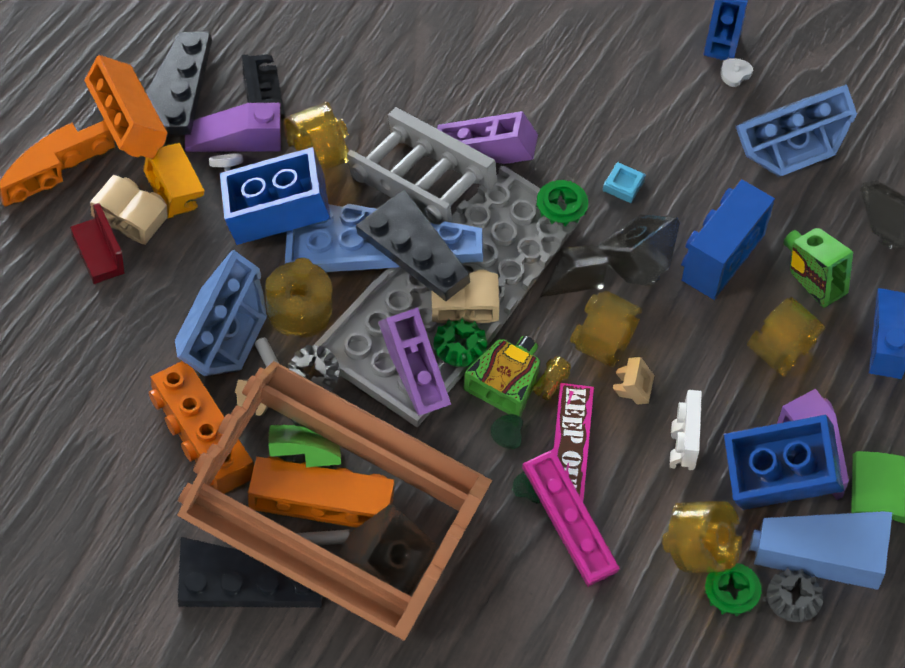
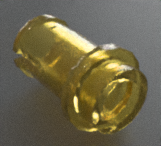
[532,356,571,400]

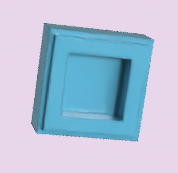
[603,162,646,203]

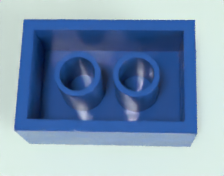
[220,147,331,245]
[681,179,775,300]
[724,414,844,510]

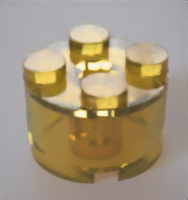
[284,101,349,171]
[265,258,333,338]
[570,290,643,368]
[747,296,826,376]
[663,501,742,573]

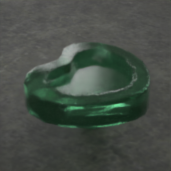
[490,414,523,449]
[512,472,541,503]

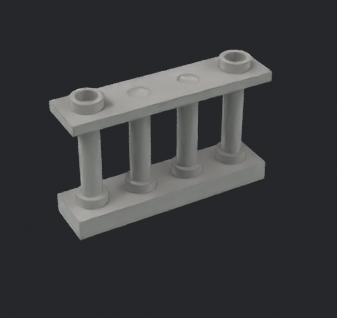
[347,107,497,225]

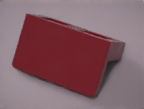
[70,203,125,284]

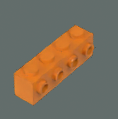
[84,55,168,159]
[149,361,254,494]
[248,456,394,533]

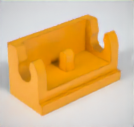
[143,143,205,219]

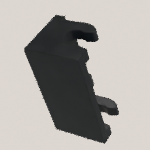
[242,54,285,120]

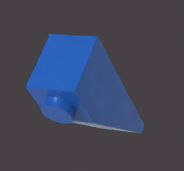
[704,0,748,61]
[869,288,905,379]

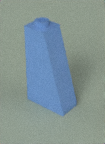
[750,511,892,590]

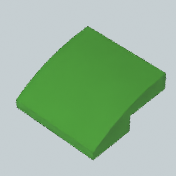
[268,425,341,467]
[851,451,905,524]

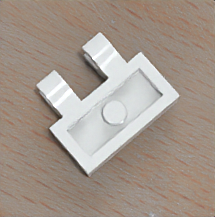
[670,390,702,470]

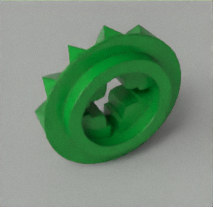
[536,180,588,226]
[433,317,488,367]
[704,562,761,617]

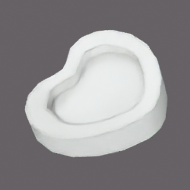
[721,58,753,87]
[209,153,243,172]

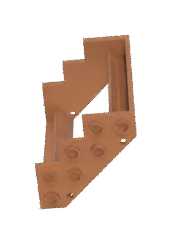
[177,361,492,641]

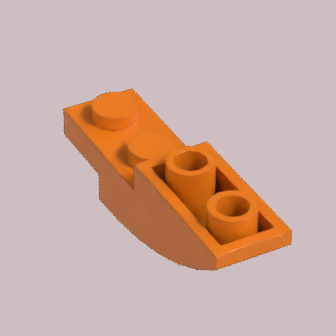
[0,120,115,207]

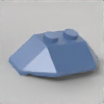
[736,85,857,177]
[175,250,267,376]

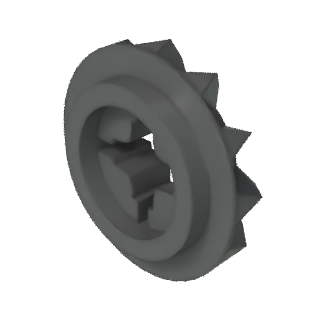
[288,345,340,392]
[767,568,824,622]

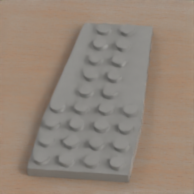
[314,166,579,427]

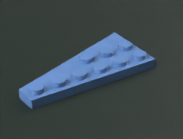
[285,204,483,275]

